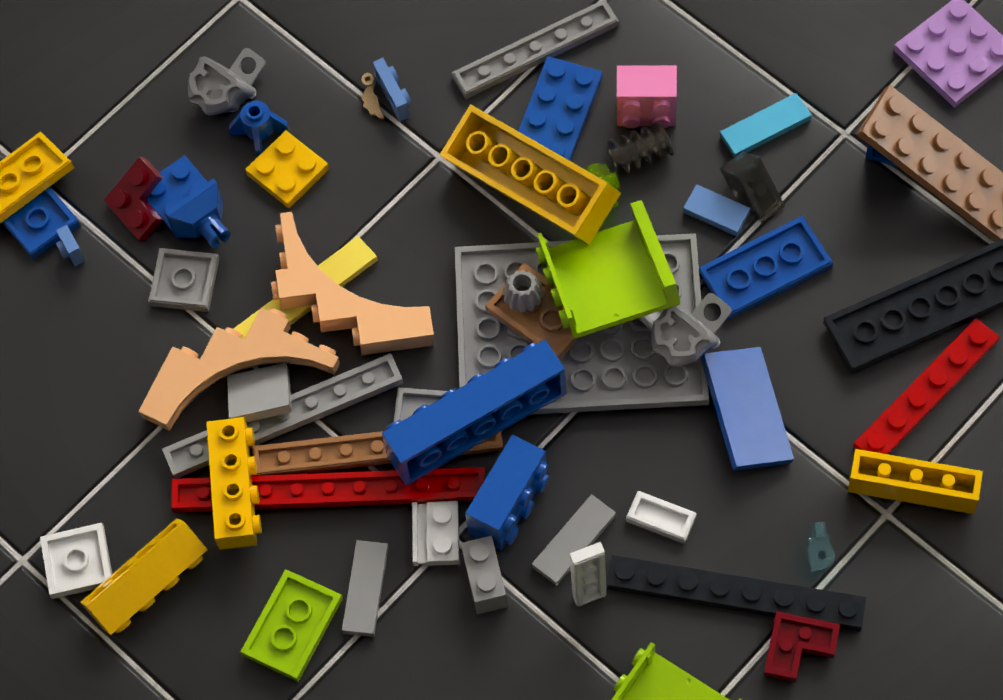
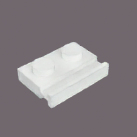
[412,501,460,566]

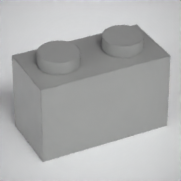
[461,536,508,614]

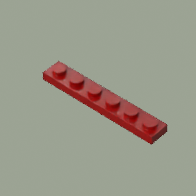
[853,318,1000,455]

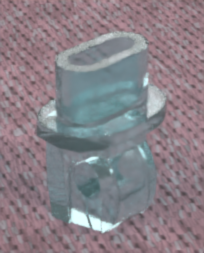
[807,522,835,572]

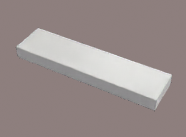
[570,542,606,607]

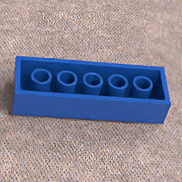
[382,340,567,486]

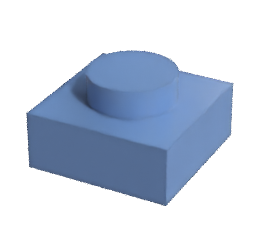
[56,225,85,266]

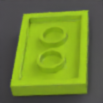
[240,569,343,682]

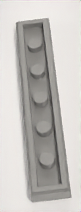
[452,0,619,99]

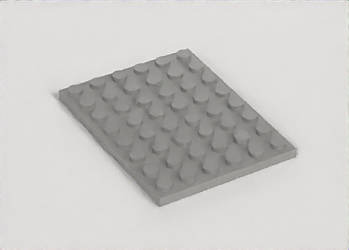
[455,233,709,415]

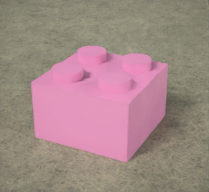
[617,65,677,128]

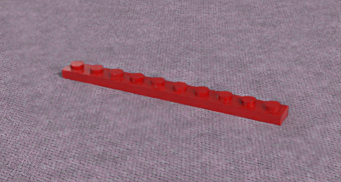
[171,467,485,513]

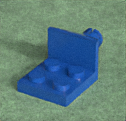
[145,155,231,248]

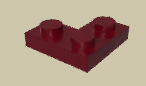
[103,157,163,241]
[764,611,840,683]

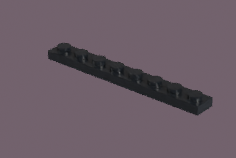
[606,555,866,631]

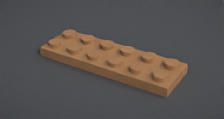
[856,85,1003,242]

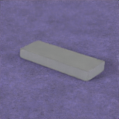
[532,494,616,586]
[342,540,389,637]

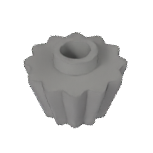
[502,270,544,313]

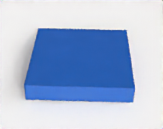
[2,187,80,260]

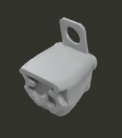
[188,48,266,116]
[651,293,732,367]

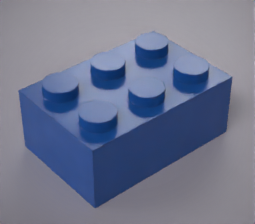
[465,434,550,552]

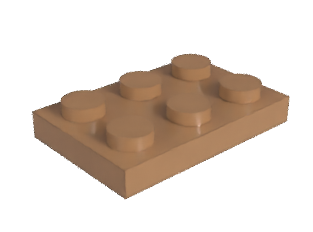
[485,262,580,360]

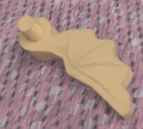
[361,73,385,120]

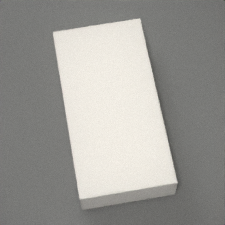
[626,491,697,544]

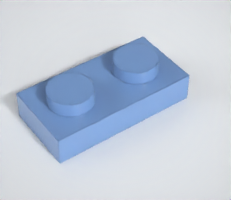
[372,58,411,122]

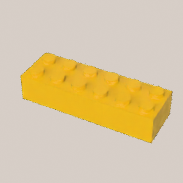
[439,104,621,245]

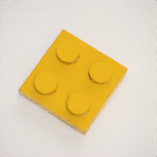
[245,130,329,209]

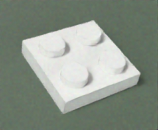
[40,523,112,599]

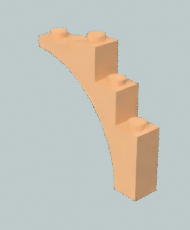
[271,212,434,356]
[138,308,340,431]

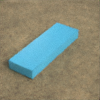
[720,93,812,159]

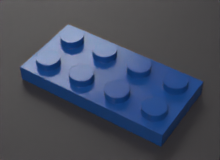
[518,56,603,161]

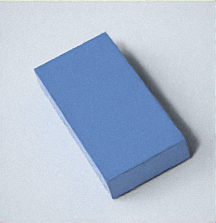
[683,184,750,237]

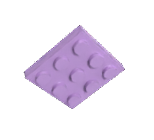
[894,0,1003,108]

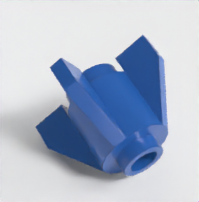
[229,100,289,157]

